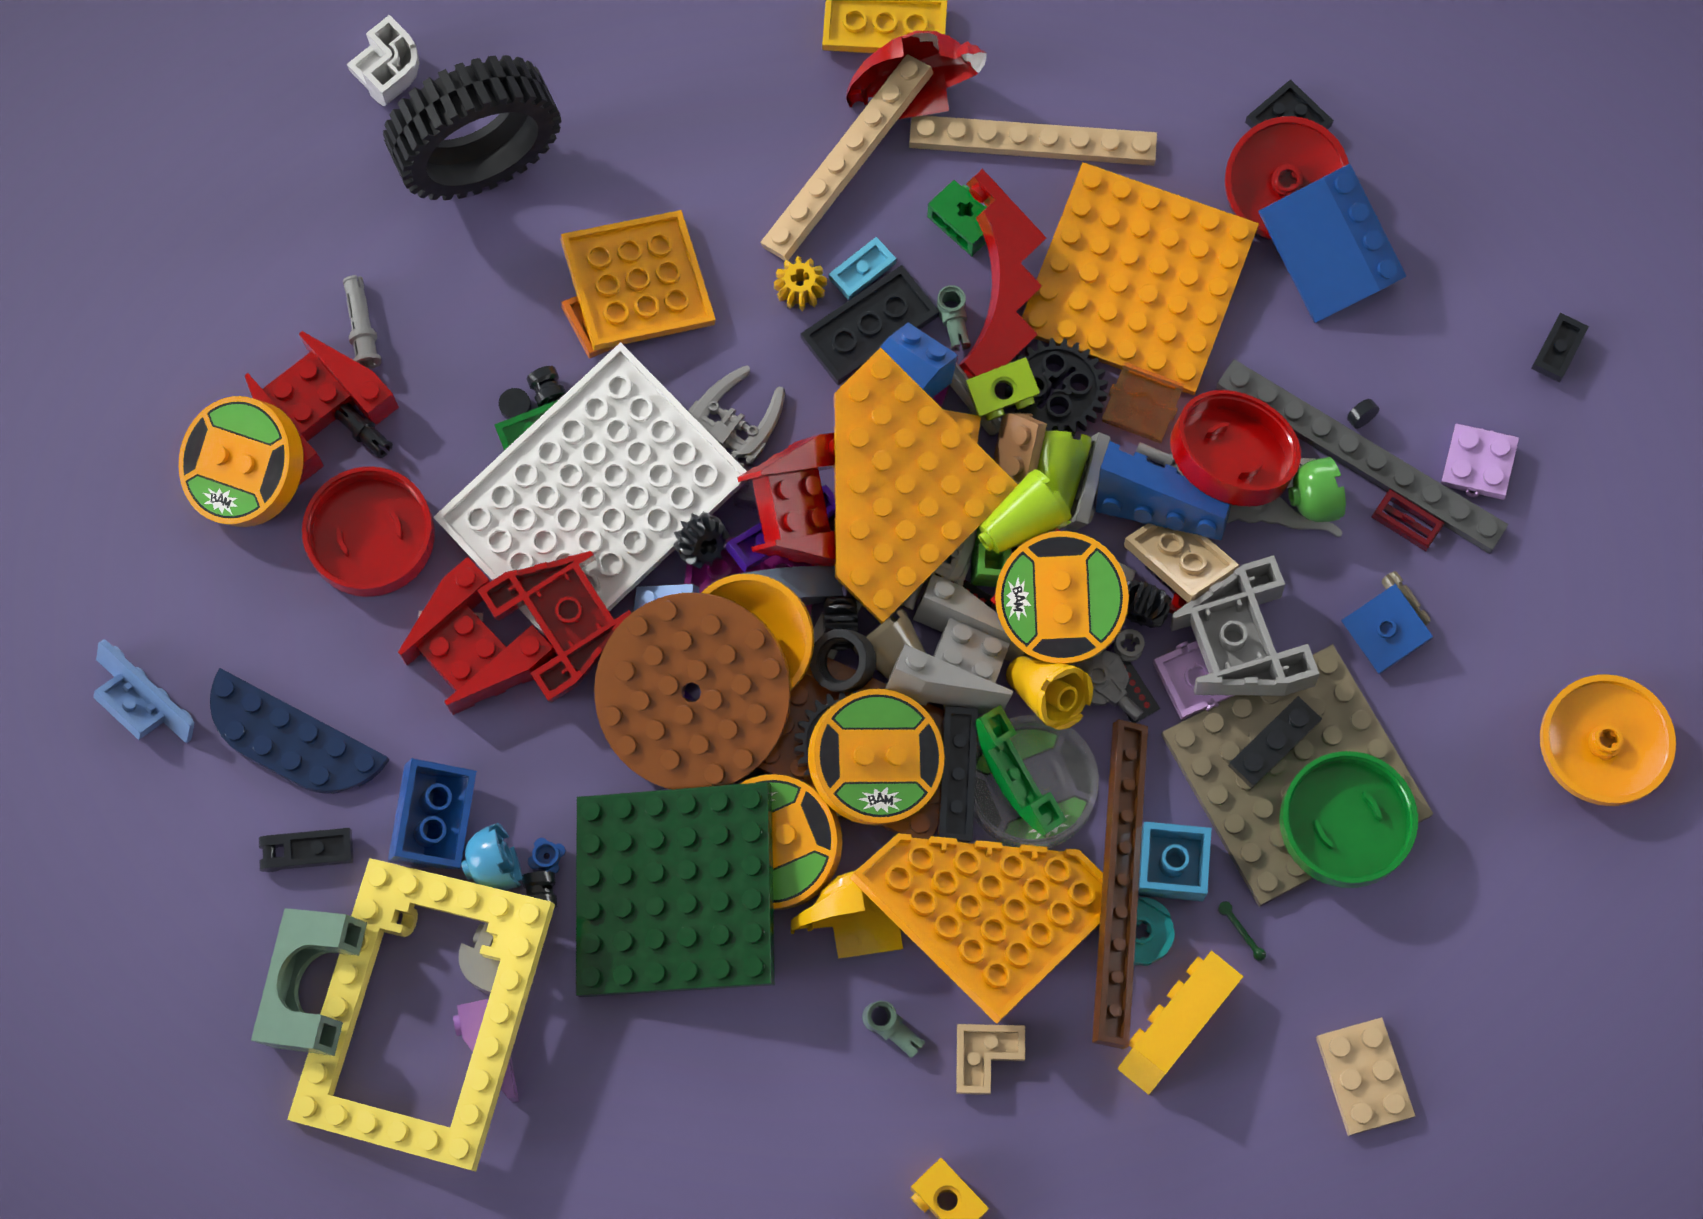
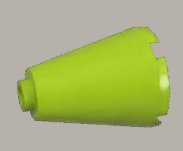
[1037,431,1092,512]
[978,469,1072,553]

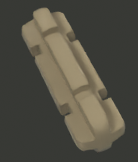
[1382,571,1431,626]

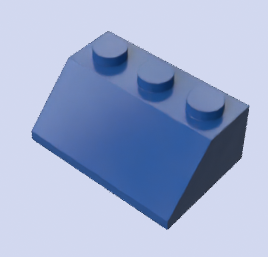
[388,758,477,869]

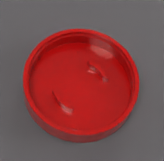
[1170,390,1301,507]
[302,466,435,597]

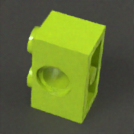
[965,357,1040,421]

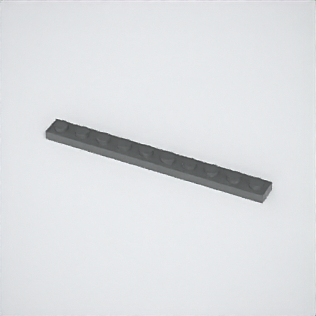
[1216,359,1509,554]

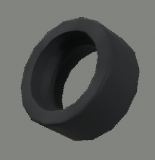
[810,629,876,692]

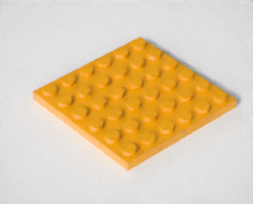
[1022,162,1259,396]

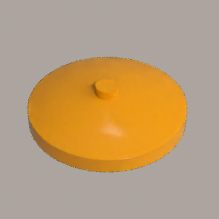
[701,574,814,691]
[1540,674,1676,806]

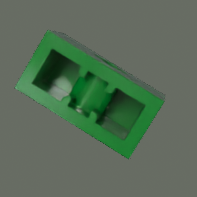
[927,180,987,257]

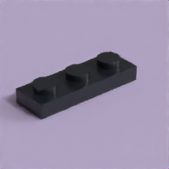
[1228,696,1322,789]

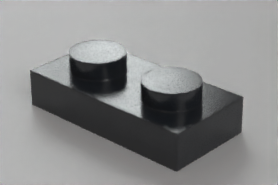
[1531,313,1589,383]

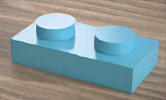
[829,237,897,300]

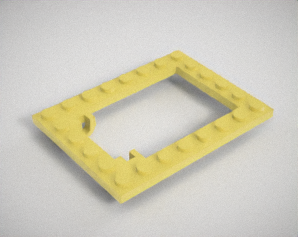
[287,858,555,1172]

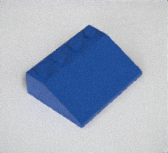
[1258,164,1407,323]

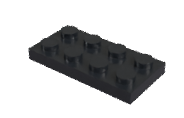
[800,265,939,386]

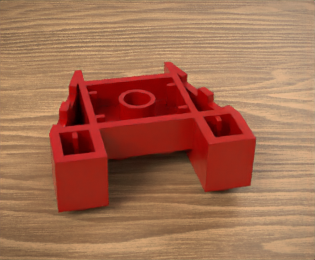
[244,331,399,485]
[737,432,836,566]
[478,551,631,703]
[398,557,557,715]

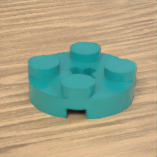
[1134,897,1175,966]

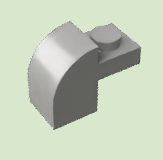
[459,922,500,995]

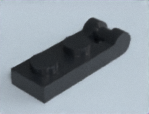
[259,828,353,872]

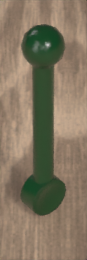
[1218,901,1266,961]

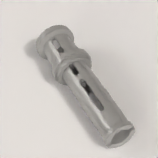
[343,275,382,369]

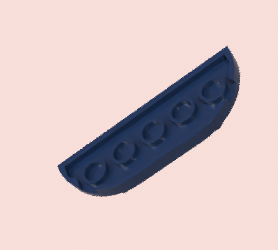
[210,668,390,794]

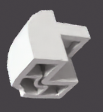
[347,15,419,106]

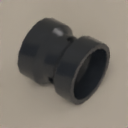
[526,366,566,407]
[522,871,557,908]

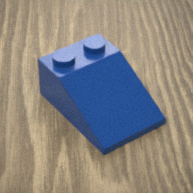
[881,322,958,398]

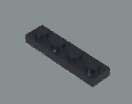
[938,706,978,843]

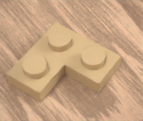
[956,1024,1025,1095]

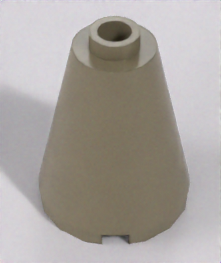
[852,608,926,680]

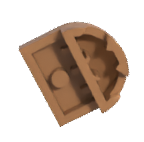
[993,413,1047,483]

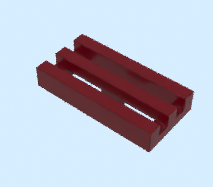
[1371,489,1445,551]

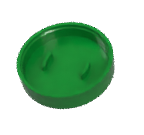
[1279,751,1418,888]

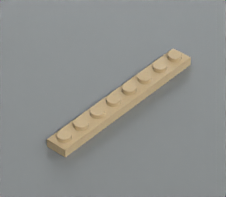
[760,54,933,260]
[909,115,1157,166]

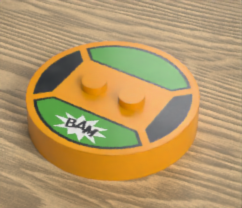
[178,396,303,527]
[995,531,1129,664]
[808,689,945,825]
[740,774,843,910]

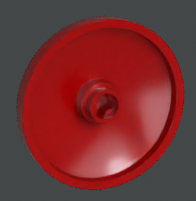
[1224,116,1349,241]

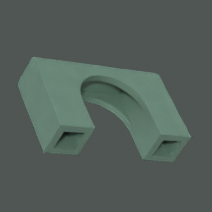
[251,908,367,1056]

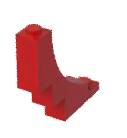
[959,168,1046,379]

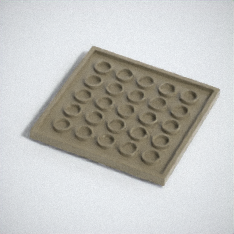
[1161,644,1433,907]

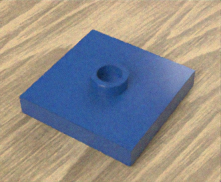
[1341,583,1434,675]

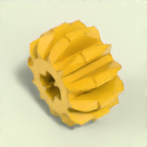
[774,256,827,311]

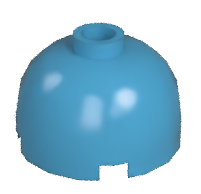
[461,823,522,891]

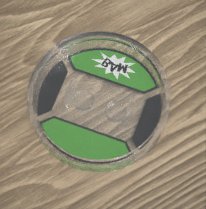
[974,715,1099,848]

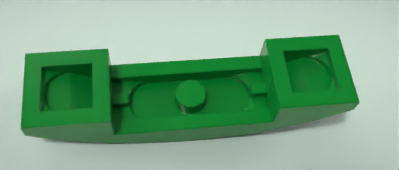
[976,705,1067,836]

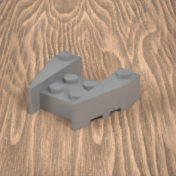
[1170,555,1320,696]
[885,574,1025,714]

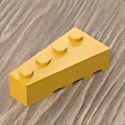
[1117,950,1244,1095]

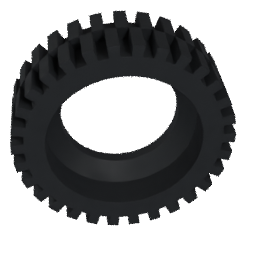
[383,55,562,200]

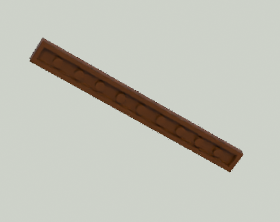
[1092,719,1148,1049]

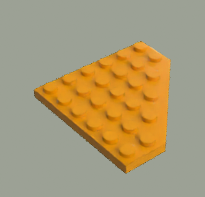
[834,347,1018,624]
[850,833,1103,1024]

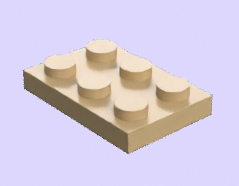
[1124,523,1239,603]
[1316,1017,1415,1136]

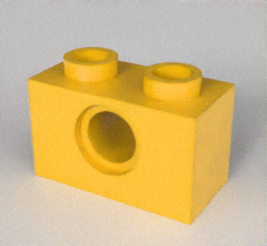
[911,1158,989,1219]

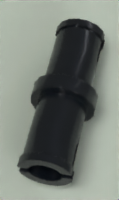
[335,403,393,458]

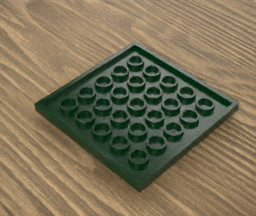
[576,782,775,997]

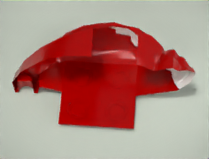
[846,30,987,119]

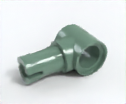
[937,285,971,351]
[862,1000,925,1058]

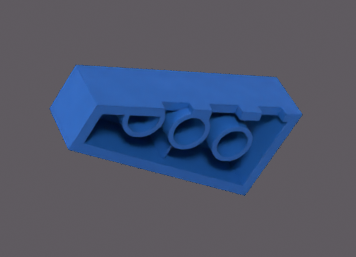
[1096,441,1231,540]

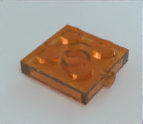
[1102,362,1184,444]

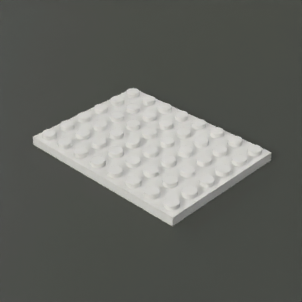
[433,342,747,639]

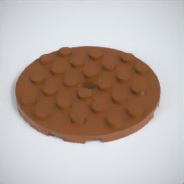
[594,592,792,789]

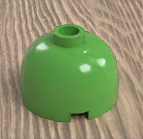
[1288,457,1346,522]

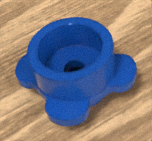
[528,838,566,874]

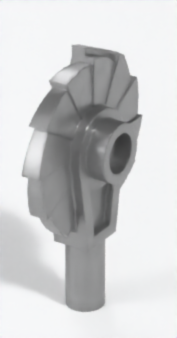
[1072,650,1144,721]

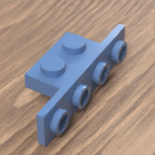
[93,639,194,744]

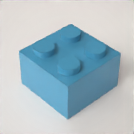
[1138,822,1212,902]

